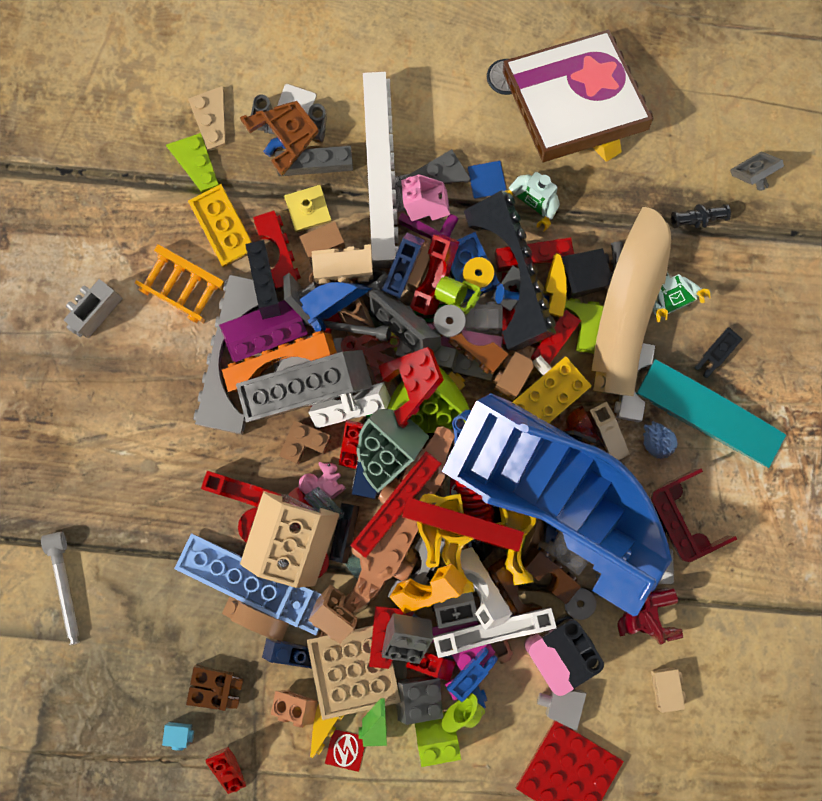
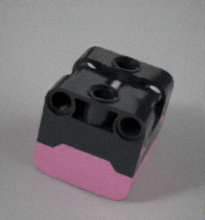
[524,615,604,696]

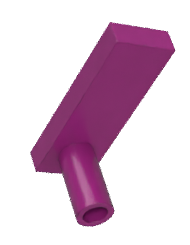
[398,213,459,241]

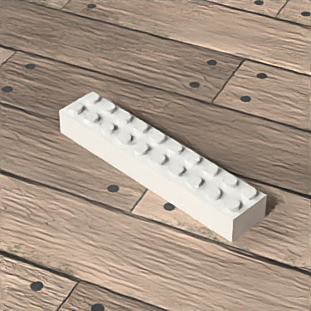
[363,72,399,268]

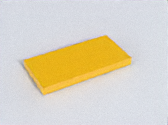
[188,184,252,267]

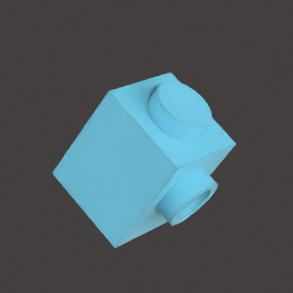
[162,722,194,751]

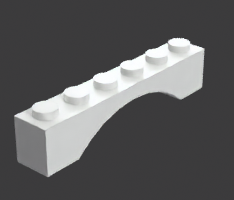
[433,607,556,658]

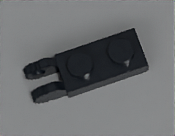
[694,327,743,378]

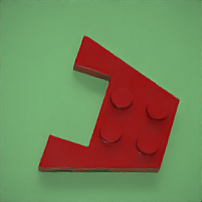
[379,347,444,428]

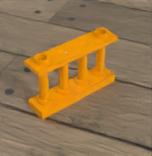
[135,244,224,324]

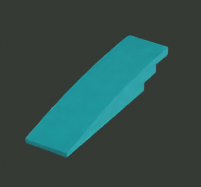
[636,359,786,468]

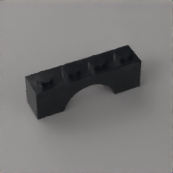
[245,240,281,320]

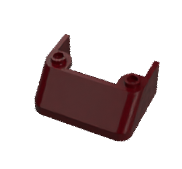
[651,468,737,562]

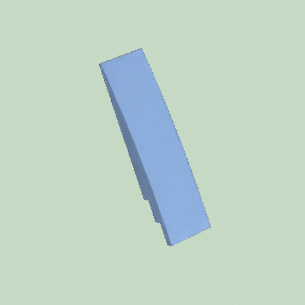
[174,533,321,635]

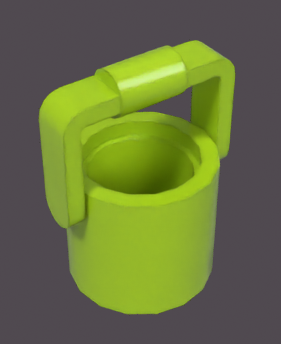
[435,276,481,314]

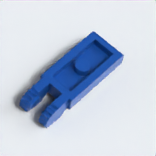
[446,647,498,702]

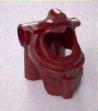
[617,588,683,645]

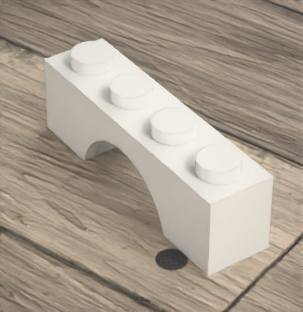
[614,343,655,422]
[309,382,391,428]
[460,547,512,630]

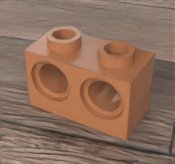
[271,690,318,728]

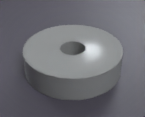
[434,305,465,337]
[564,588,596,620]

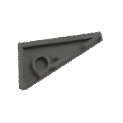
[396,149,471,187]

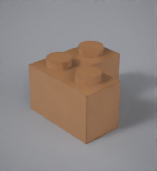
[279,420,331,464]
[309,584,358,644]

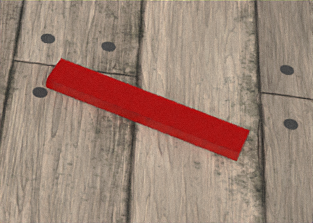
[350,451,442,558]
[402,497,524,552]

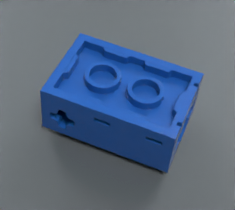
[450,232,500,303]

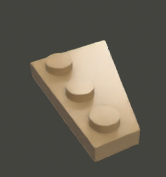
[188,86,226,152]

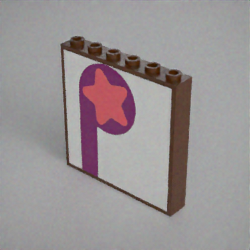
[503,30,653,163]

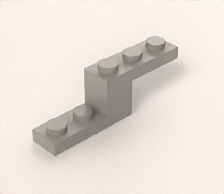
[396,340,494,382]

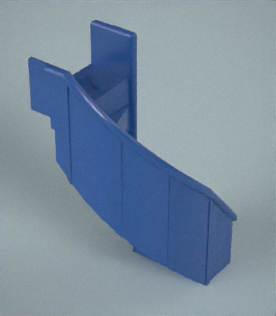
[442,393,672,616]

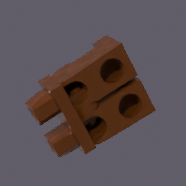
[186,664,244,711]

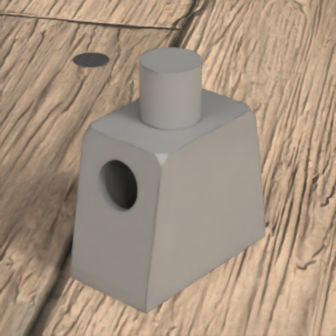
[537,689,587,730]

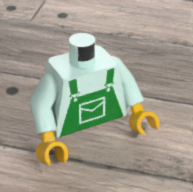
[504,172,560,232]
[652,272,711,322]

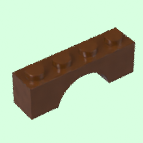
[487,555,543,636]

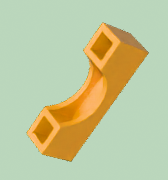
[390,564,467,614]

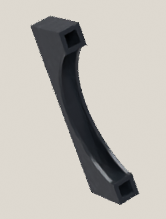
[464,190,556,352]

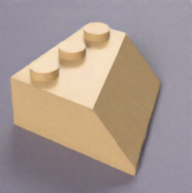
[312,244,373,285]

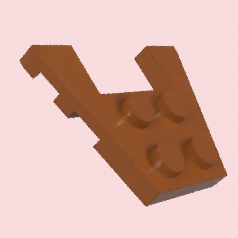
[240,101,319,176]

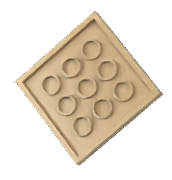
[307,625,401,720]

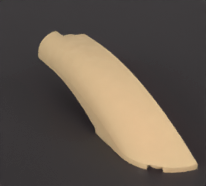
[592,207,671,396]

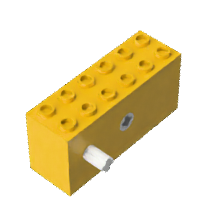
[512,355,592,423]

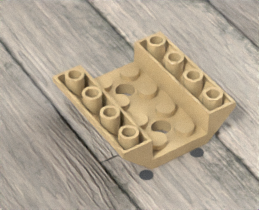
[240,491,339,588]

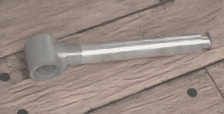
[41,531,80,645]

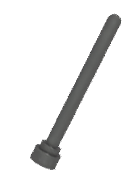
[303,319,392,342]

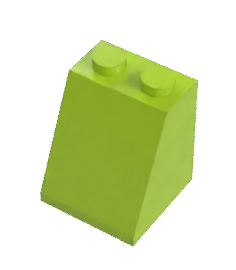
[415,712,461,767]

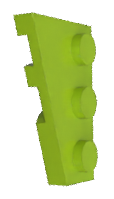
[166,133,219,193]

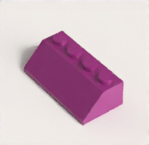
[219,300,307,362]

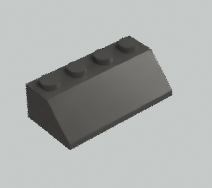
[369,290,441,353]

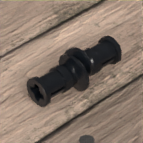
[671,204,731,228]

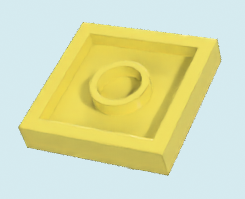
[284,185,332,232]

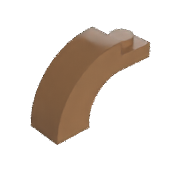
[222,596,289,641]

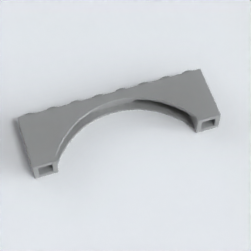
[194,275,276,435]

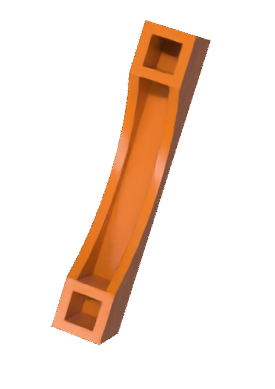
[222,331,337,392]

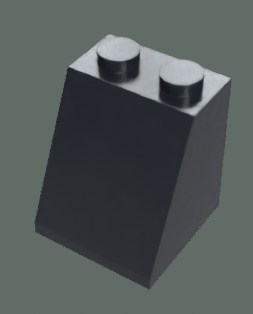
[561,248,614,301]

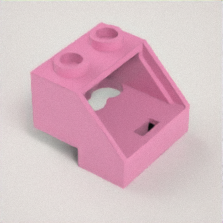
[401,174,450,221]

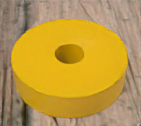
[463,257,494,289]

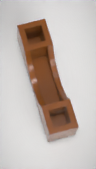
[432,318,508,374]

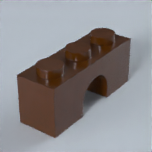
[522,547,581,605]

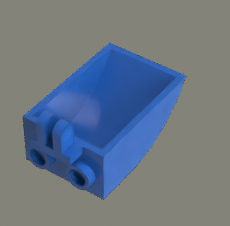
[300,282,373,332]

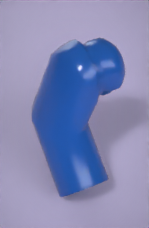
[263,137,286,157]

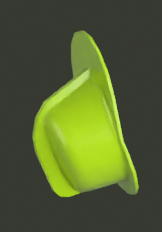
[442,693,486,733]

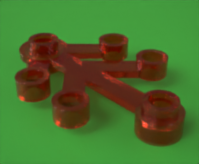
[341,335,400,383]

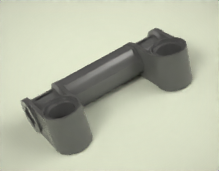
[250,94,327,143]

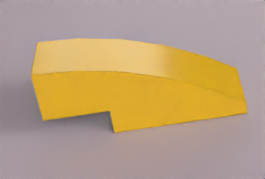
[543,254,567,318]

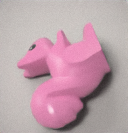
[298,462,346,500]

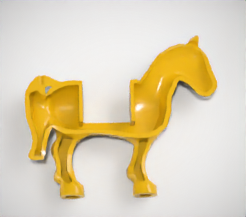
[416,493,536,594]

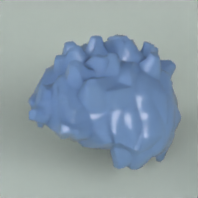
[643,421,678,459]

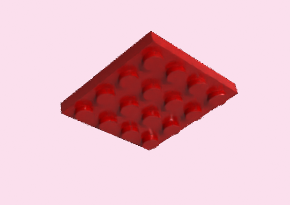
[515,720,624,801]

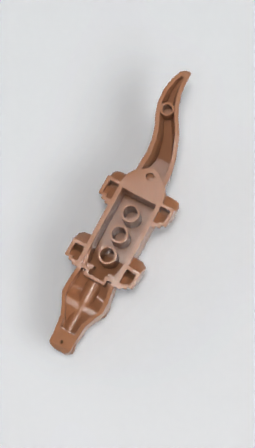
[320,426,455,637]

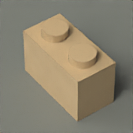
[651,667,687,713]

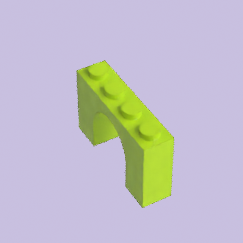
[534,298,604,354]

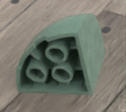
[357,409,429,492]

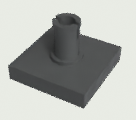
[730,151,784,191]
[283,273,319,324]

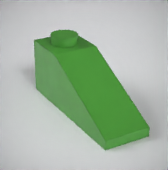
[359,698,387,747]

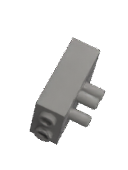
[64,279,123,338]

